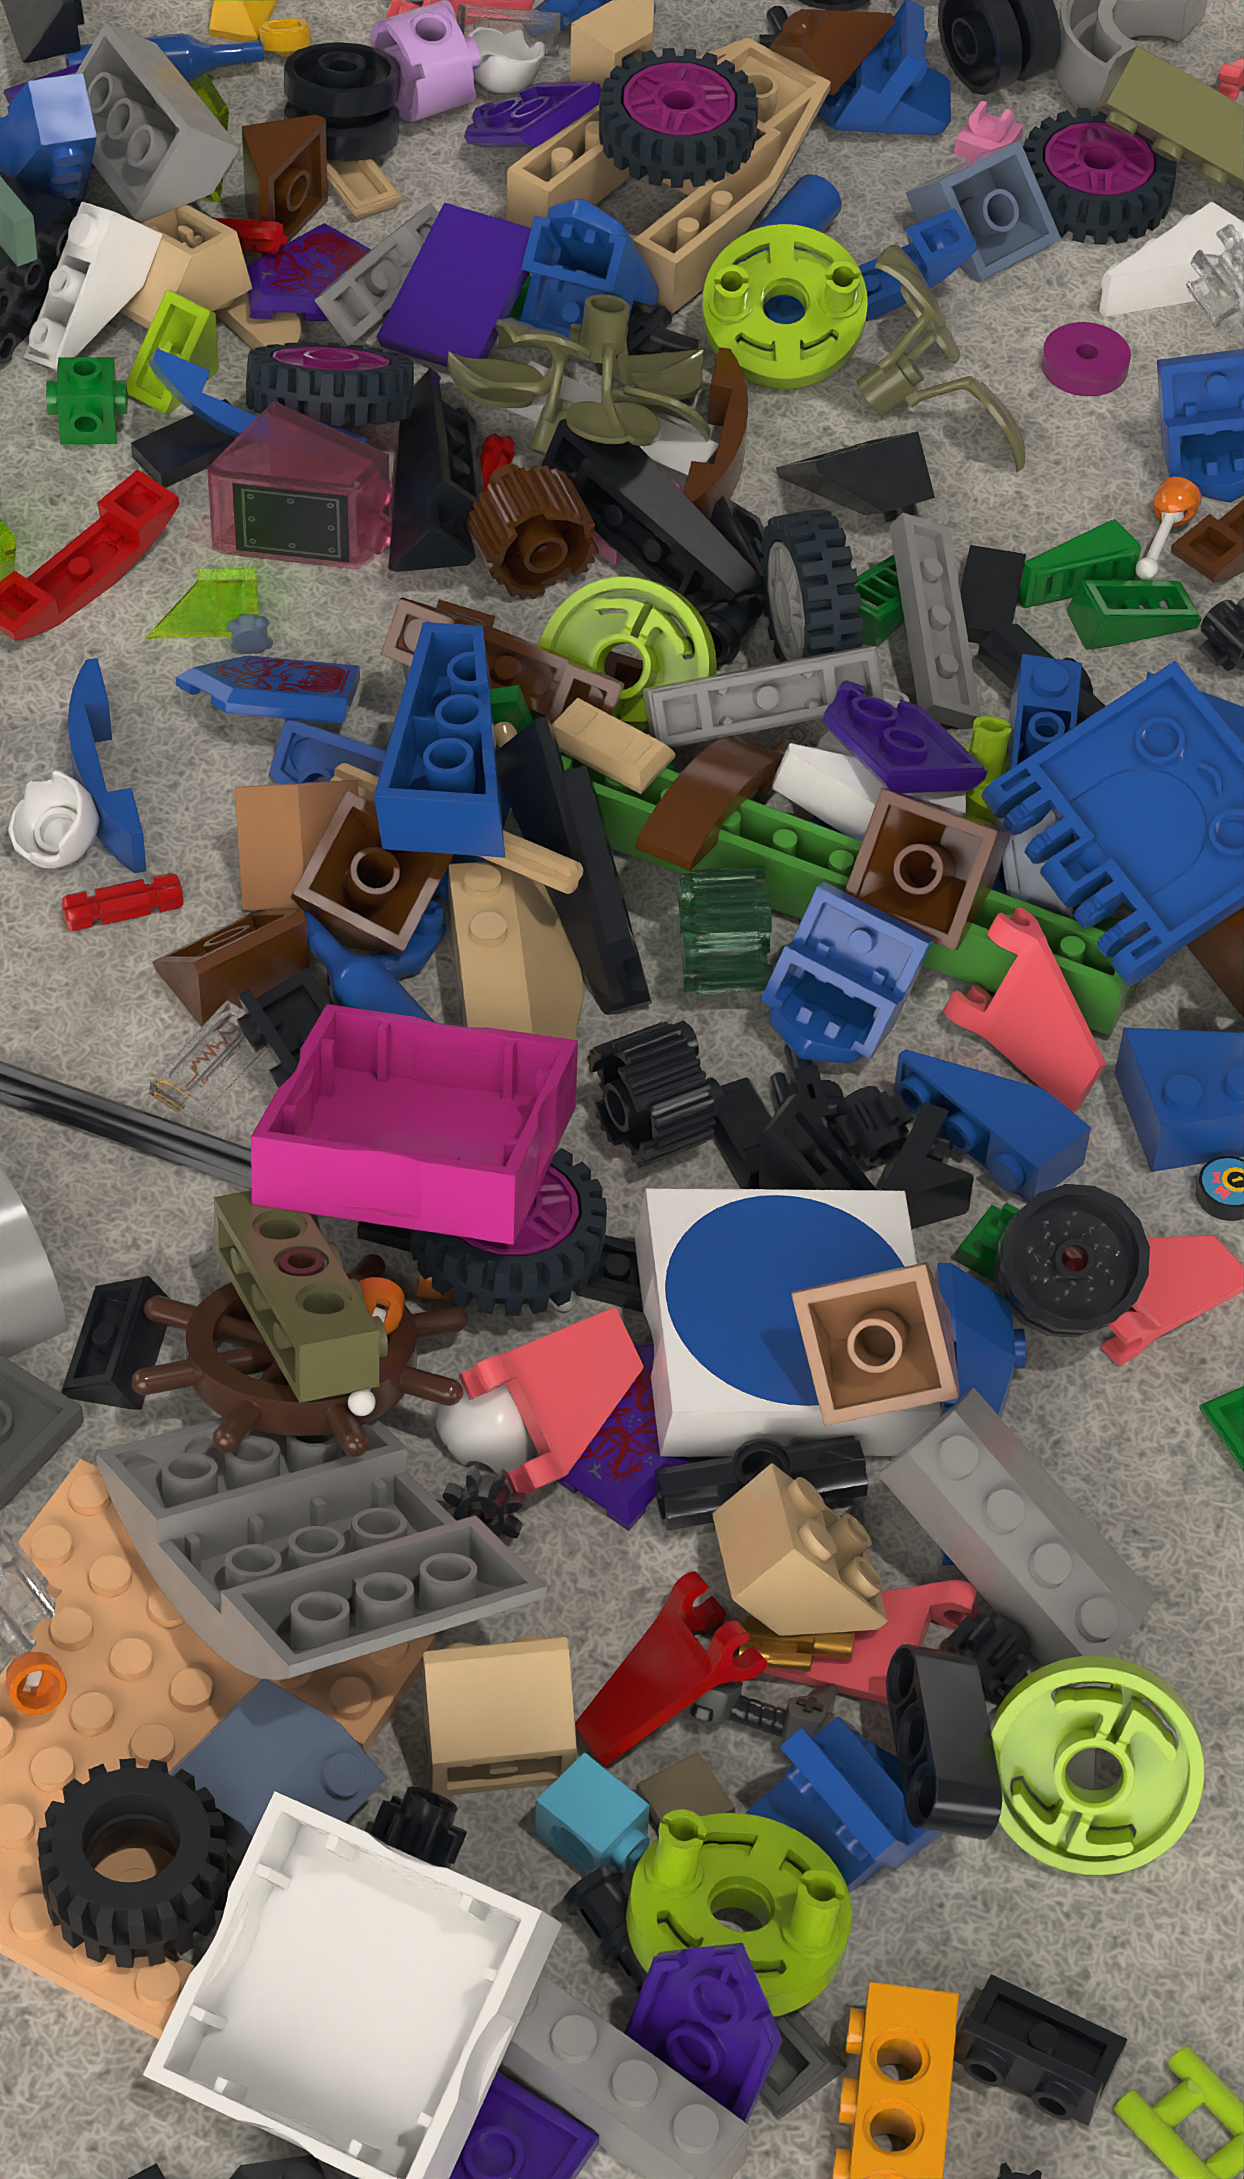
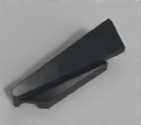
[388,368,485,572]
[541,419,764,606]
[496,716,652,1015]

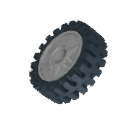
[760,509,863,662]

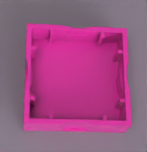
[251,1004,578,1245]

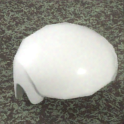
[466,27,545,94]
[8,770,100,868]
[436,1378,537,1473]

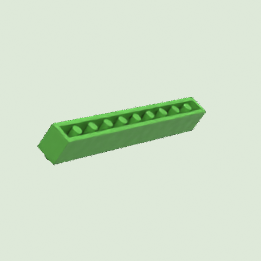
[562,753,1135,1036]

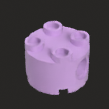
[370,0,481,123]

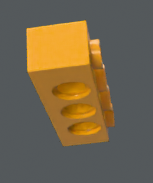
[832,1981,959,2179]

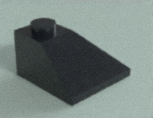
[776,431,935,522]

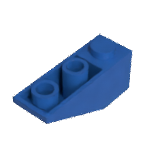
[1006,654,1082,772]
[893,1049,1091,1203]

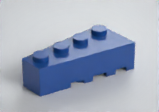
[0,73,97,213]
[374,622,505,858]
[1114,1028,1244,1172]

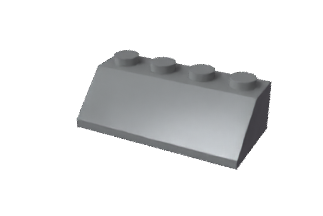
[76,22,240,222]
[877,1387,1156,1667]

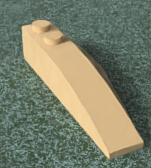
[448,861,584,1153]

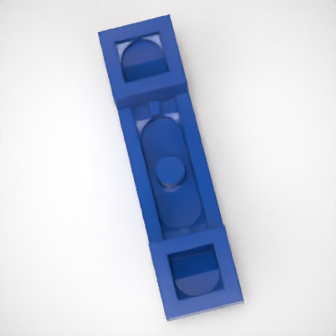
[763,208,977,324]
[148,348,368,457]
[68,658,147,873]

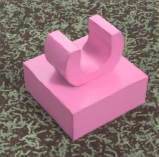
[954,100,1024,159]

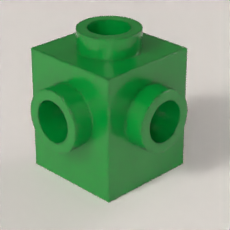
[46,356,128,445]

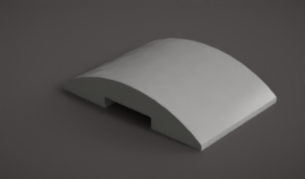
[96,1417,548,1680]

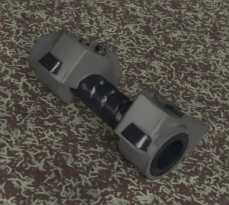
[680,1681,838,1744]

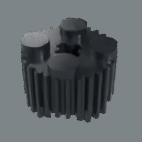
[586,1020,726,1168]

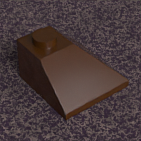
[769,9,896,95]
[845,788,1012,950]

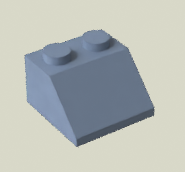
[906,140,1061,282]
[168,1679,387,1866]

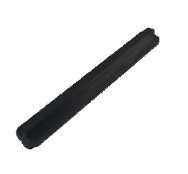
[0,1061,252,1189]

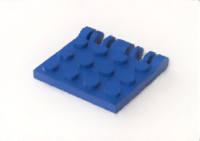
[982,661,1244,985]

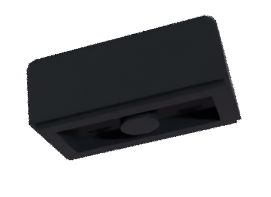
[61,1276,169,1410]

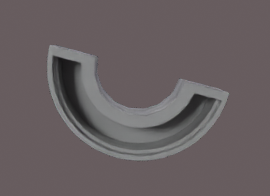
[1054,0,1207,116]
[0,1164,68,1359]

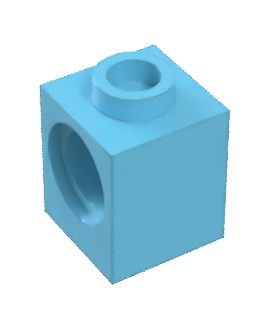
[535,1752,650,1875]

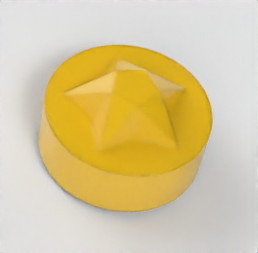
[259,18,312,57]

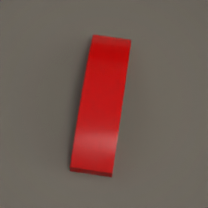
[0,469,180,641]

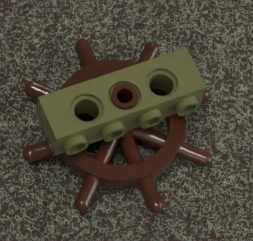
[131,1190,468,1457]

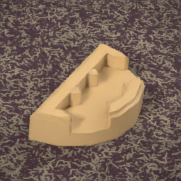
[215,293,302,350]

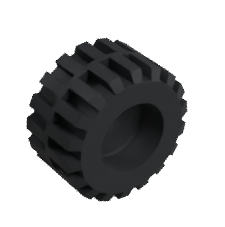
[37,1758,230,1968]

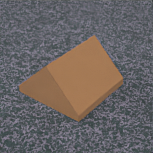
[234,780,359,910]
[791,1262,960,1426]

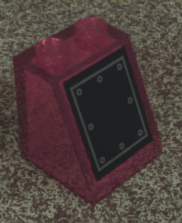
[207,401,393,570]

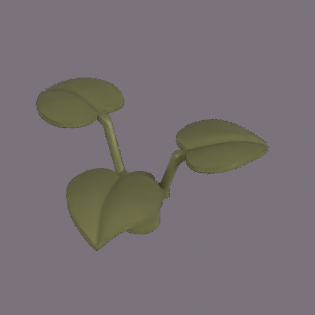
[856,245,1026,473]
[447,294,704,446]
[495,318,711,456]

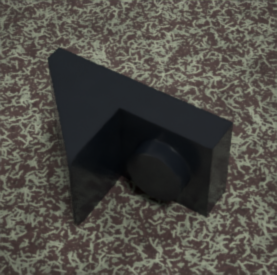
[881,1102,974,1230]

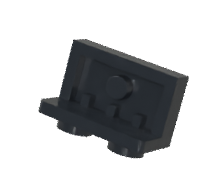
[237,968,331,1088]
[953,1974,1127,2126]

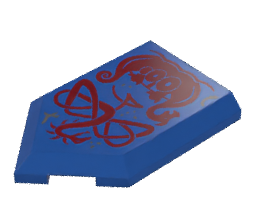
[176,655,360,724]

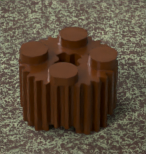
[466,464,599,599]

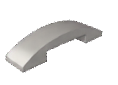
[314,203,439,346]

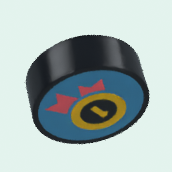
[1196,1156,1244,1221]

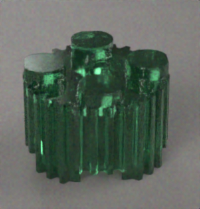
[678,867,773,995]

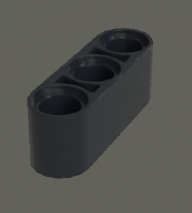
[886,1644,1003,1840]

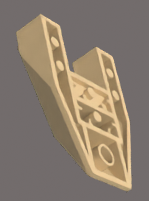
[506,37,831,314]

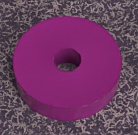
[1041,322,1131,397]

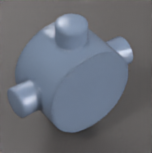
[226,614,273,654]

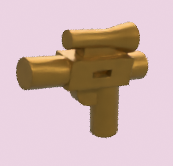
[724,1613,854,1672]

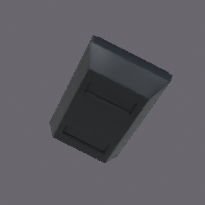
[712,1077,773,1189]

